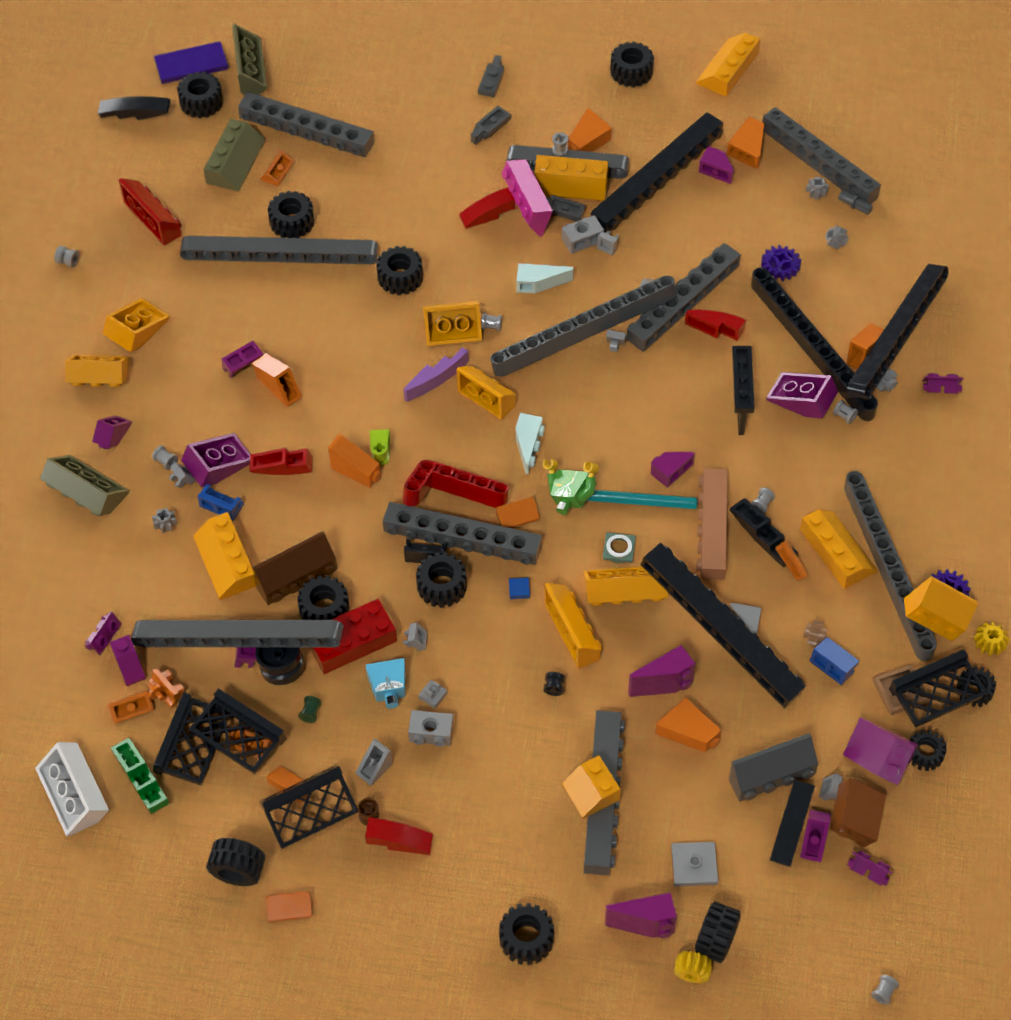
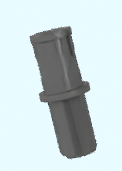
[838,190,873,215]

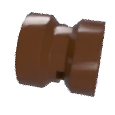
[357,798,380,826]

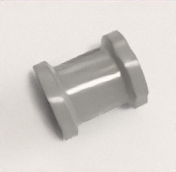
[552,132,568,156]
[481,313,502,332]
[833,400,859,424]
[152,445,178,470]
[751,487,775,514]
[871,975,899,1005]

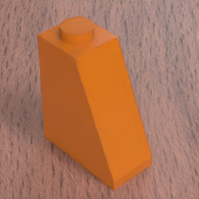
[568,108,612,152]
[726,116,764,169]
[846,323,884,369]
[251,353,302,407]
[328,433,381,488]
[655,698,721,753]

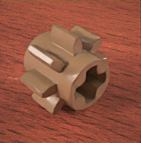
[803,620,827,646]

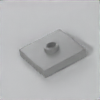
[671,842,718,886]

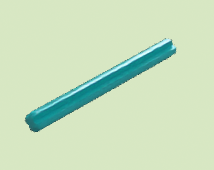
[587,490,697,509]

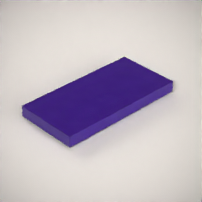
[154,41,228,84]

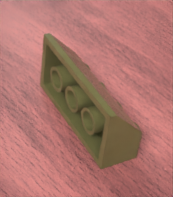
[232,24,267,96]
[203,119,265,192]
[40,455,130,516]

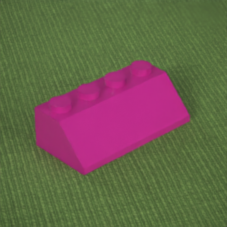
[502,159,553,236]

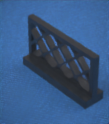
[732,346,755,435]
[889,649,988,728]
[189,688,286,775]
[153,692,229,786]
[259,765,358,849]

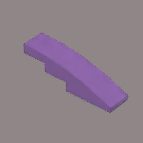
[403,347,469,402]

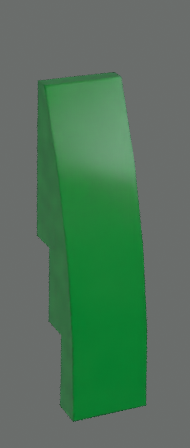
[111,738,169,814]

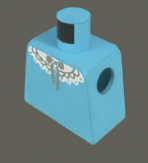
[365,658,405,709]

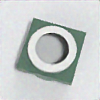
[603,532,636,563]

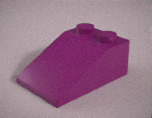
[766,372,838,419]
[181,433,250,488]
[628,645,695,697]
[843,717,918,785]
[605,892,677,939]

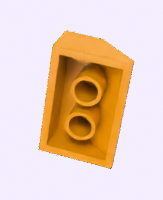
[422,301,482,346]
[65,354,129,387]
[456,366,516,420]
[904,576,978,641]

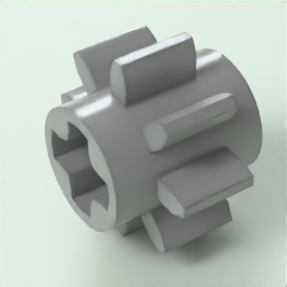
[806,177,829,199]
[826,225,848,250]
[877,369,898,392]
[152,508,177,533]

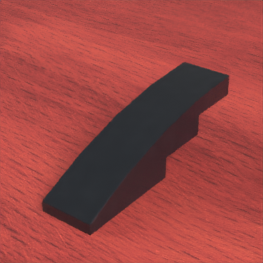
[97,96,171,120]
[730,498,798,568]
[770,779,815,867]

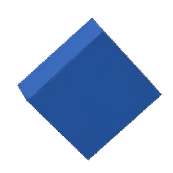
[509,578,530,599]

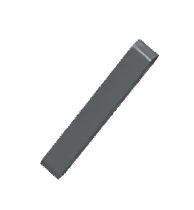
[506,145,629,179]

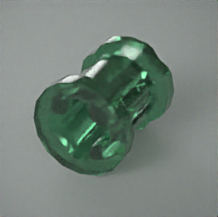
[298,696,322,723]

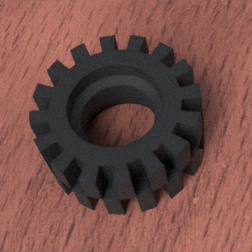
[956,666,996,707]
[910,730,947,771]

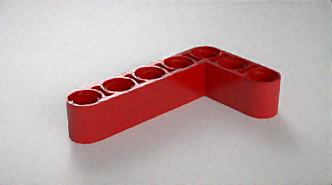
[402,460,509,508]

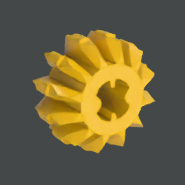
[974,621,1010,657]
[674,951,712,984]

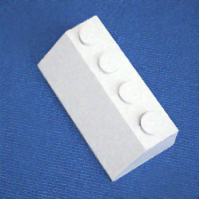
[35,742,109,836]

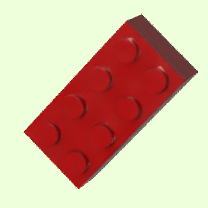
[310,598,397,675]

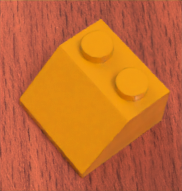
[562,755,621,819]

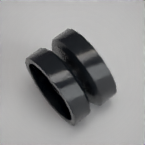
[255,647,305,685]

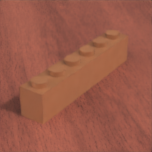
[697,468,727,580]

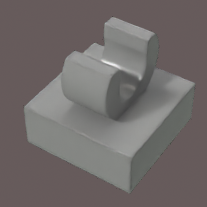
[597,231,619,256]
[606,330,627,352]
[169,462,195,488]
[403,622,428,651]
[419,680,448,709]
[819,773,842,801]

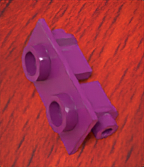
[922,373,963,394]
[85,611,122,655]
[847,850,893,886]

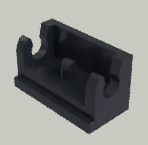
[404,538,447,563]

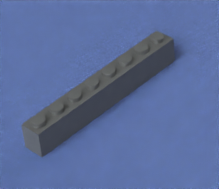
[584,710,625,876]

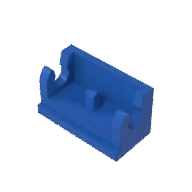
[197,484,244,521]
[809,637,859,685]

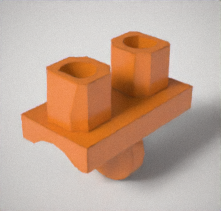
[148,668,185,708]

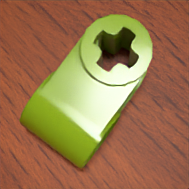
[370,429,390,466]

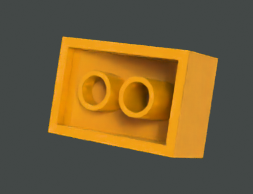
[102,298,170,352]

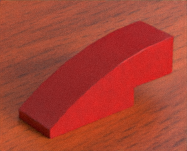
[459,187,516,229]
[685,310,746,341]
[249,448,313,475]
[365,817,433,855]

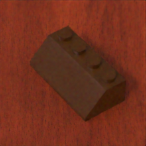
[252,531,338,605]

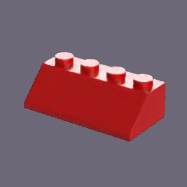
[118,178,182,246]

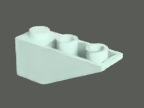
[517,264,573,293]
[515,413,545,474]

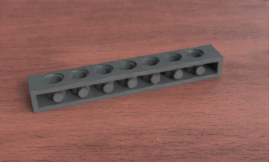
[238,92,374,158]
[762,107,881,204]
[627,243,741,352]
[383,502,542,565]

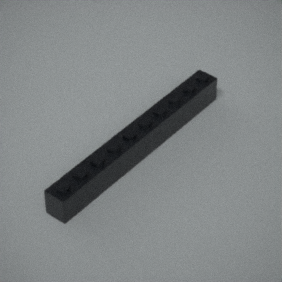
[590,112,723,233]
[640,542,806,709]

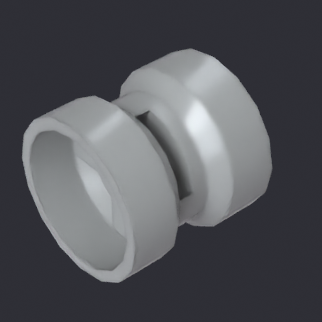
[54,245,79,268]

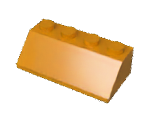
[696,33,760,97]
[534,155,609,201]
[800,509,878,589]
[193,512,256,600]
[583,566,668,606]
[544,583,602,669]

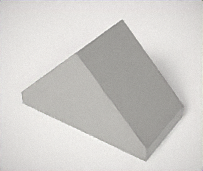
[729,603,761,634]
[355,739,393,786]

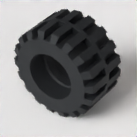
[610,41,654,88]
[177,72,223,118]
[268,191,314,238]
[376,246,423,295]
[416,553,467,608]
[297,575,350,620]
[206,838,266,886]
[695,901,741,963]
[499,903,554,965]

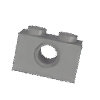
[562,215,604,254]
[408,710,453,747]

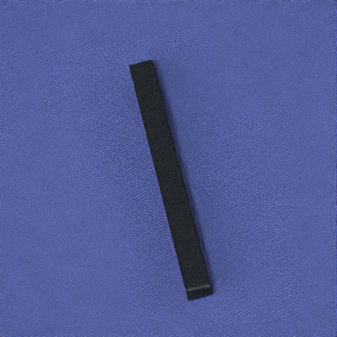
[847,264,948,400]
[751,268,878,421]

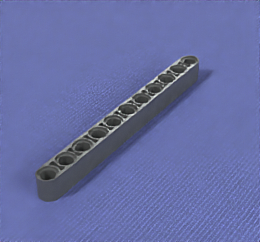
[180,236,378,265]
[490,276,677,377]
[844,471,937,661]
[131,620,344,648]

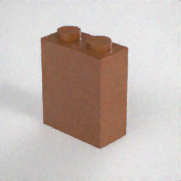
[830,778,886,846]

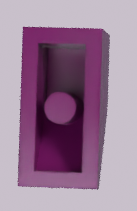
[698,146,734,184]
[92,415,132,449]
[650,452,695,488]
[110,635,146,686]
[800,809,831,862]

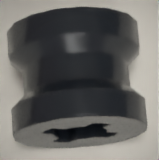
[543,672,566,696]

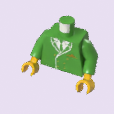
[543,459,599,515]

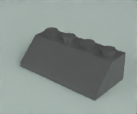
[729,733,818,801]

